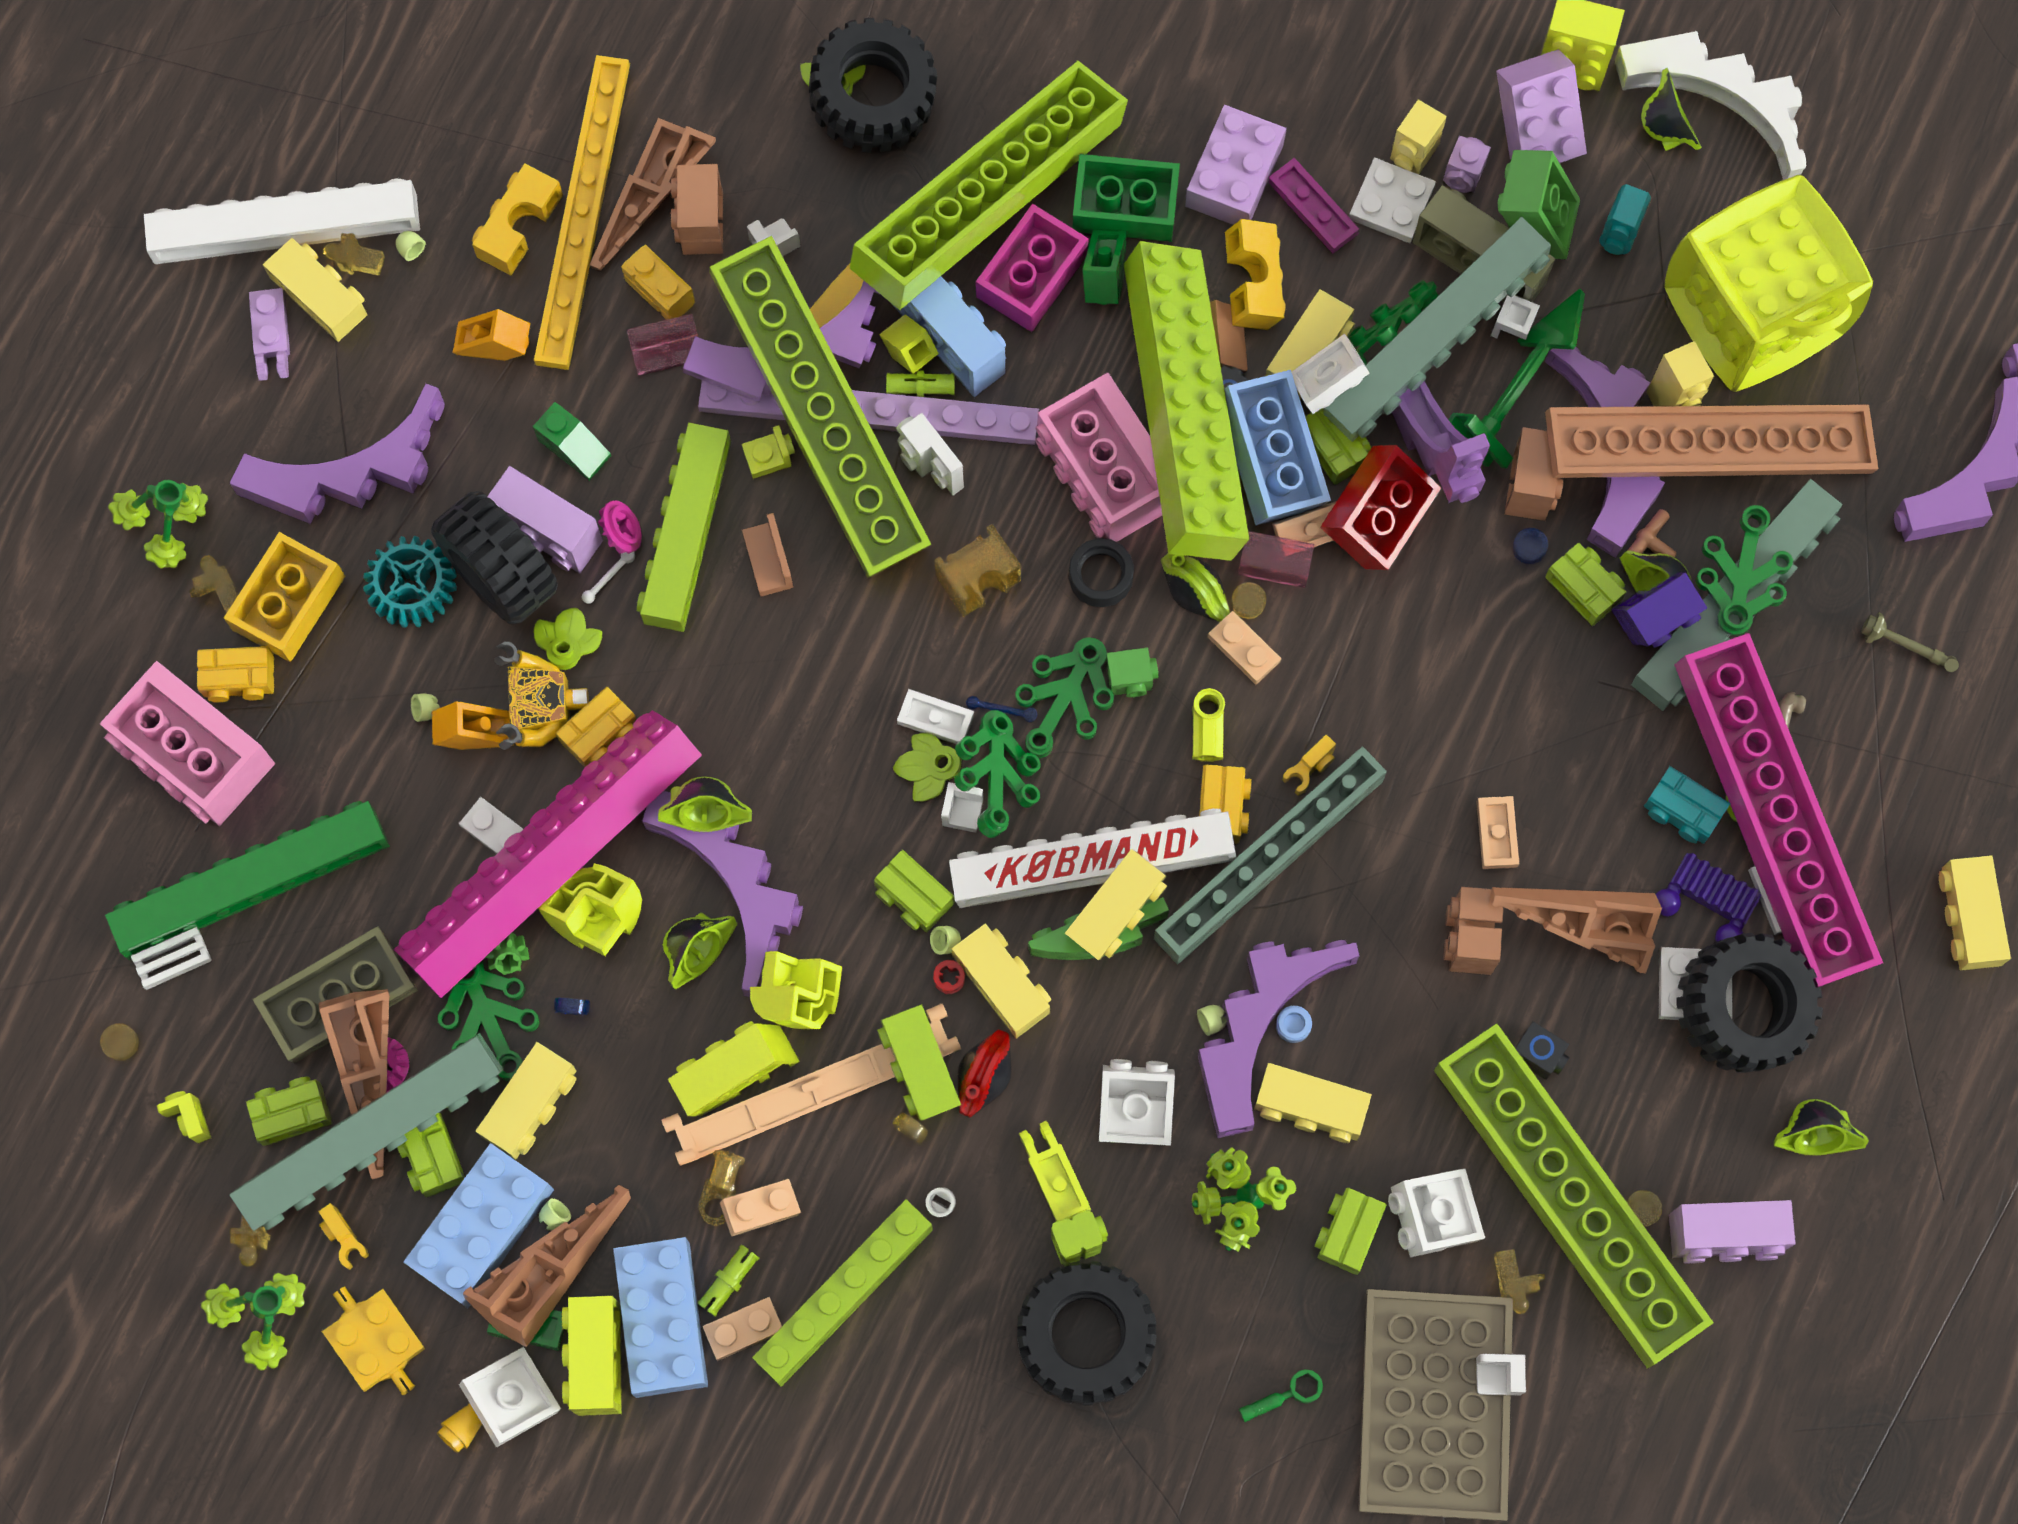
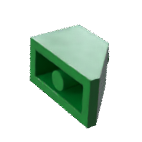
[1083,230,1126,305]
[533,402,611,481]

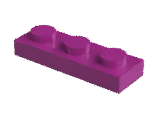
[1268,158,1359,254]

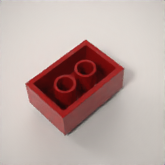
[1320,445,1441,570]

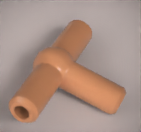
[1627,509,1676,557]

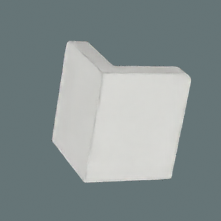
[747,219,800,257]
[1491,295,1540,340]
[941,782,983,833]
[1476,1354,1526,1395]

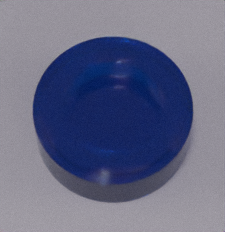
[1513,528,1548,564]
[554,998,590,1015]

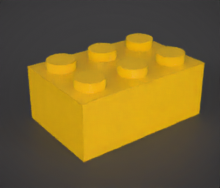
[224,532,345,663]

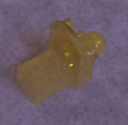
[323,233,385,276]
[189,555,238,612]
[229,1215,270,1267]
[1494,1249,1546,1314]

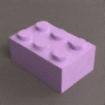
[1496,49,1587,163]
[1185,105,1286,225]
[487,466,603,574]
[1669,1200,1795,1263]

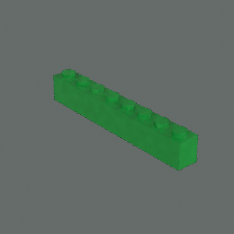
[105,801,390,960]

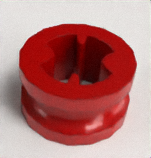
[933,960,965,994]

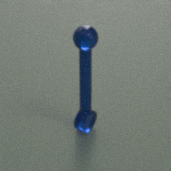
[966,696,1037,722]

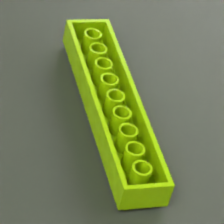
[850,61,1128,310]
[709,235,931,578]
[1124,241,1249,561]
[1434,1024,1714,1369]

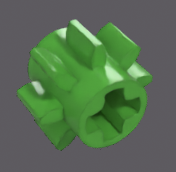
[485,933,529,975]

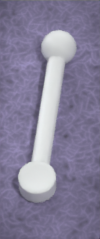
[582,552,635,604]

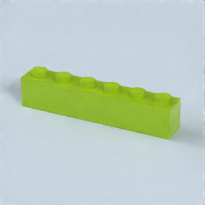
[637,422,731,632]
[752,1199,933,1387]

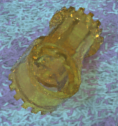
[698,1150,745,1226]

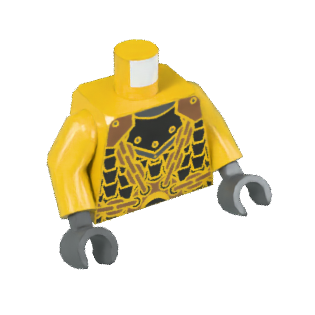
[494,642,589,750]

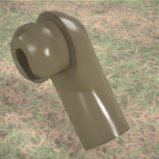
[1778,692,1806,729]

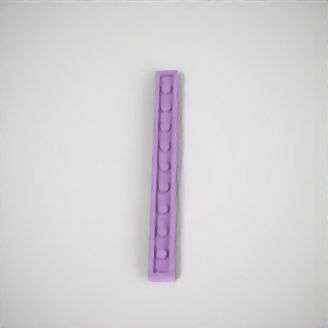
[698,380,1039,445]

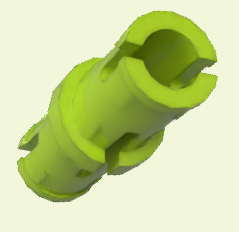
[886,370,955,397]
[697,1244,760,1317]

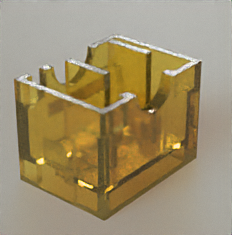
[934,524,1021,617]

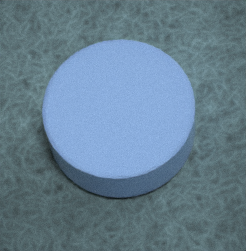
[1276,1006,1312,1043]

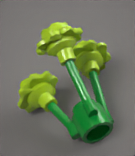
[108,480,208,568]
[201,1273,306,1371]

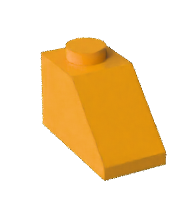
[453,309,531,361]
[432,701,514,750]

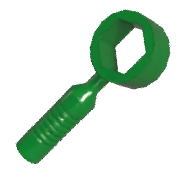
[1239,1369,1323,1422]

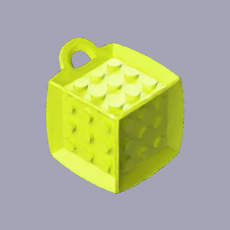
[1665,175,1873,392]

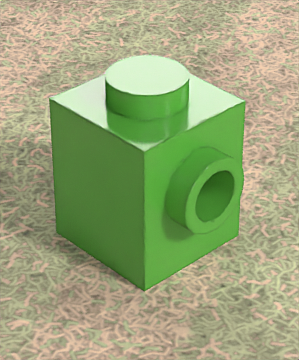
[1106,647,1158,697]

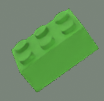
[1498,150,1580,259]

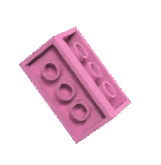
[1035,373,1162,542]
[100,661,275,827]

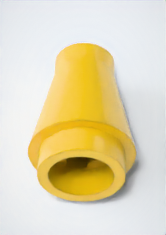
[437,1403,482,1453]

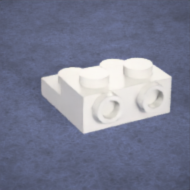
[896,413,964,495]
[1099,1059,1175,1145]
[1388,1169,1485,1257]

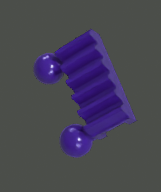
[1656,853,1762,942]

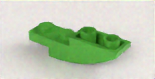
[1028,897,1169,960]

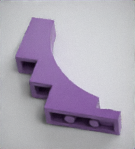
[1894,343,2018,542]

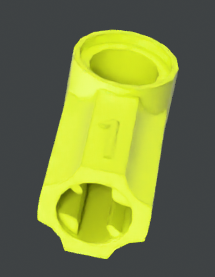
[1192,688,1225,762]

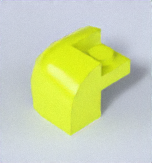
[538,863,642,956]
[750,951,842,1029]

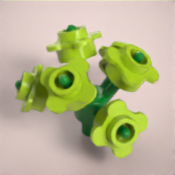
[1192,1147,1296,1252]

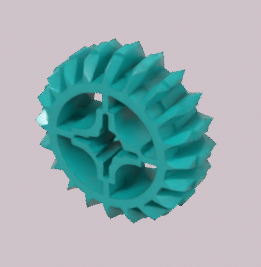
[363,536,457,628]

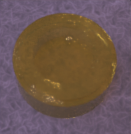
[1231,582,1266,619]
[100,1023,139,1061]
[892,1112,928,1144]
[1626,1190,1662,1228]

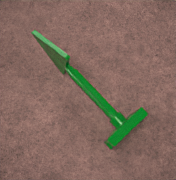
[1448,289,1585,469]

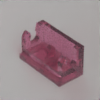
[627,314,698,376]
[1238,531,1314,588]

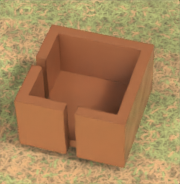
[671,164,723,255]
[1504,427,1563,521]
[1443,887,1503,975]

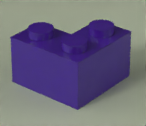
[1611,572,1707,648]

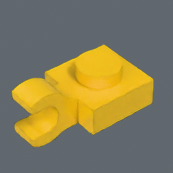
[1282,735,1336,795]
[318,1203,369,1270]

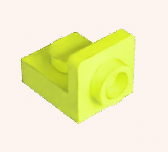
[742,425,795,479]
[157,1091,211,1143]

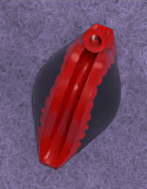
[957,1029,1011,1118]

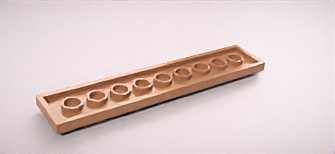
[1545,405,1878,478]

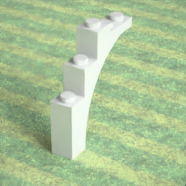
[1615,31,1806,180]

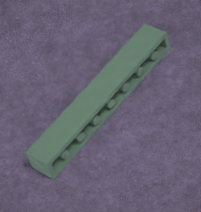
[1323,217,1551,442]
[1631,479,1843,711]
[1154,746,1387,965]
[230,1033,503,1231]

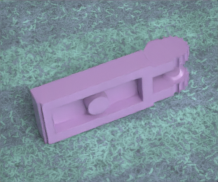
[249,288,290,381]

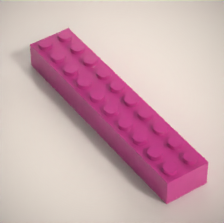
[1674,633,1883,988]
[393,710,702,998]

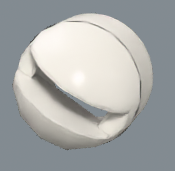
[926,1187,956,1217]

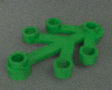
[1348,280,1439,365]
[1695,505,1793,636]
[1015,637,1114,758]
[954,710,1041,838]
[438,962,540,1081]

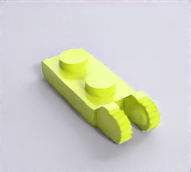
[1019,1121,1091,1222]

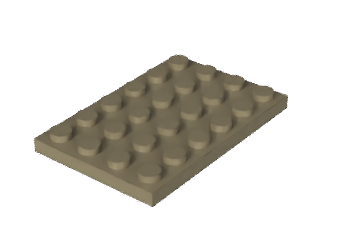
[1358,1289,1513,1521]

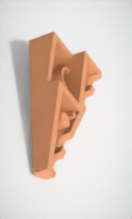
[590,118,716,271]
[1491,887,1662,974]
[319,989,390,1179]
[463,1185,631,1347]

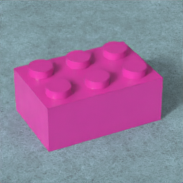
[976,204,1089,332]

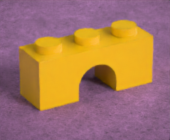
[472,163,563,276]
[1225,219,1285,330]

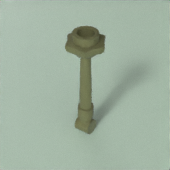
[1861,612,1959,672]

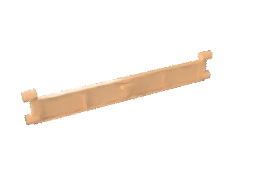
[661,1004,961,1166]

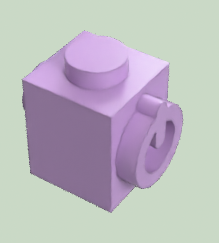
[1443,135,1491,193]

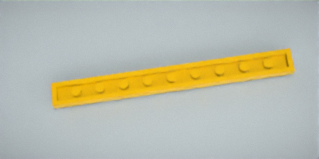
[534,55,630,370]

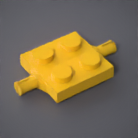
[322,1286,425,1395]

